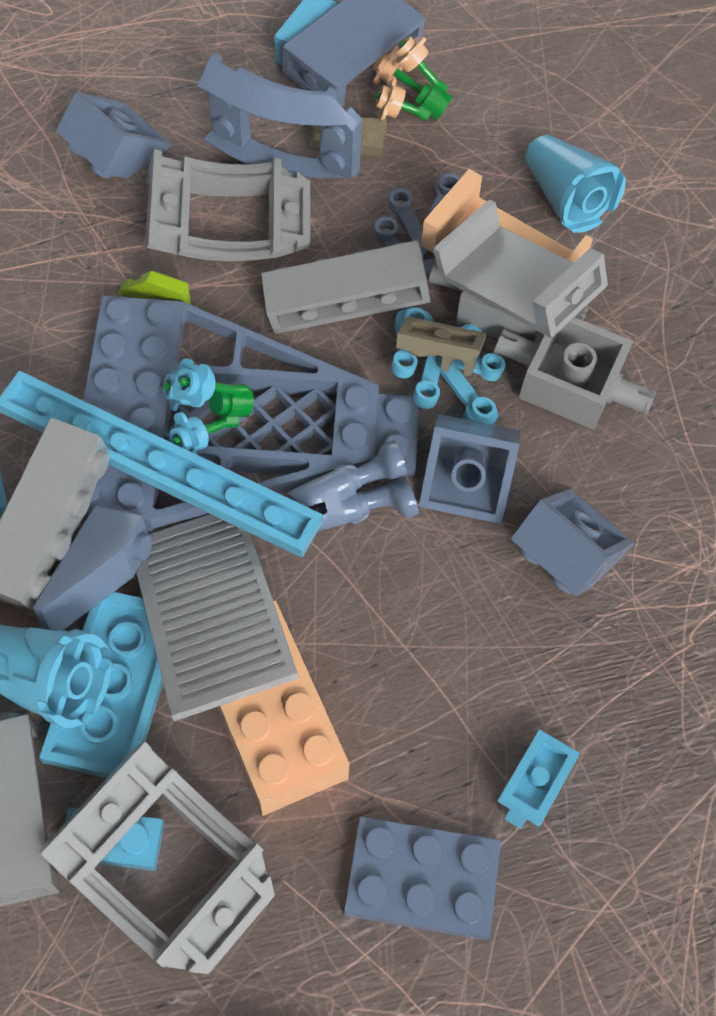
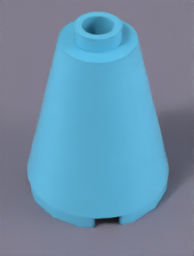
[525,135,626,233]

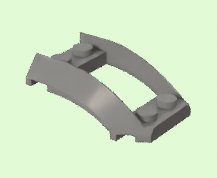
[142,149,310,261]
[39,741,275,974]

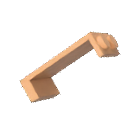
[421,169,593,263]

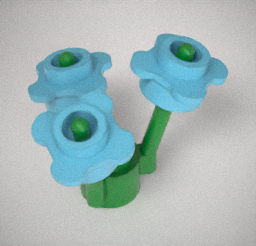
[163,358,254,455]

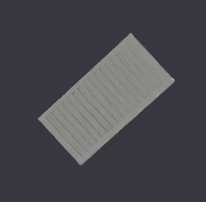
[136,514,300,721]

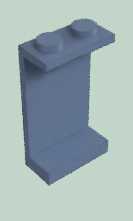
[282,0,425,107]

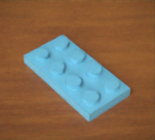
[39,592,163,778]

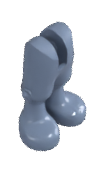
[287,440,419,531]

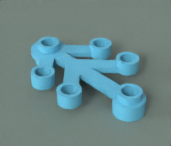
[391,307,505,425]

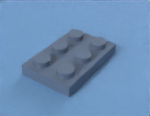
[344,816,501,941]

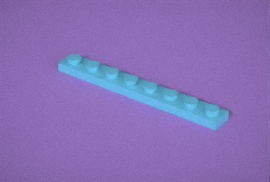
[0,371,323,558]

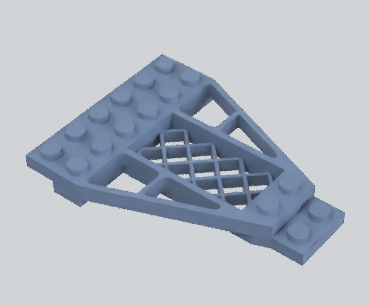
[82,296,419,534]

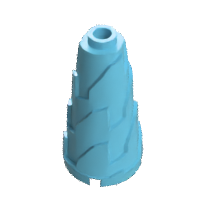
[0,625,111,728]

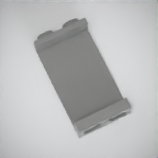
[433,199,608,338]
[0,713,60,907]

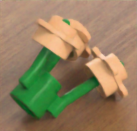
[373,36,453,122]

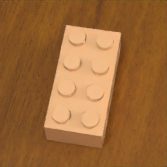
[217,600,350,816]

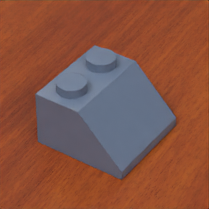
[56,92,172,179]
[419,414,521,524]
[511,489,635,597]

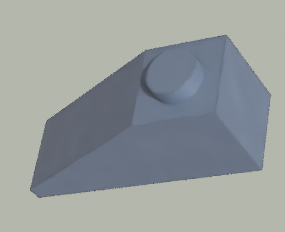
[33,506,152,631]

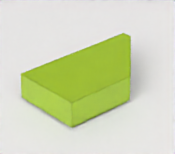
[119,271,191,305]

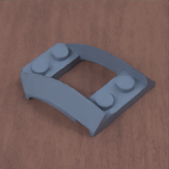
[197,52,362,178]

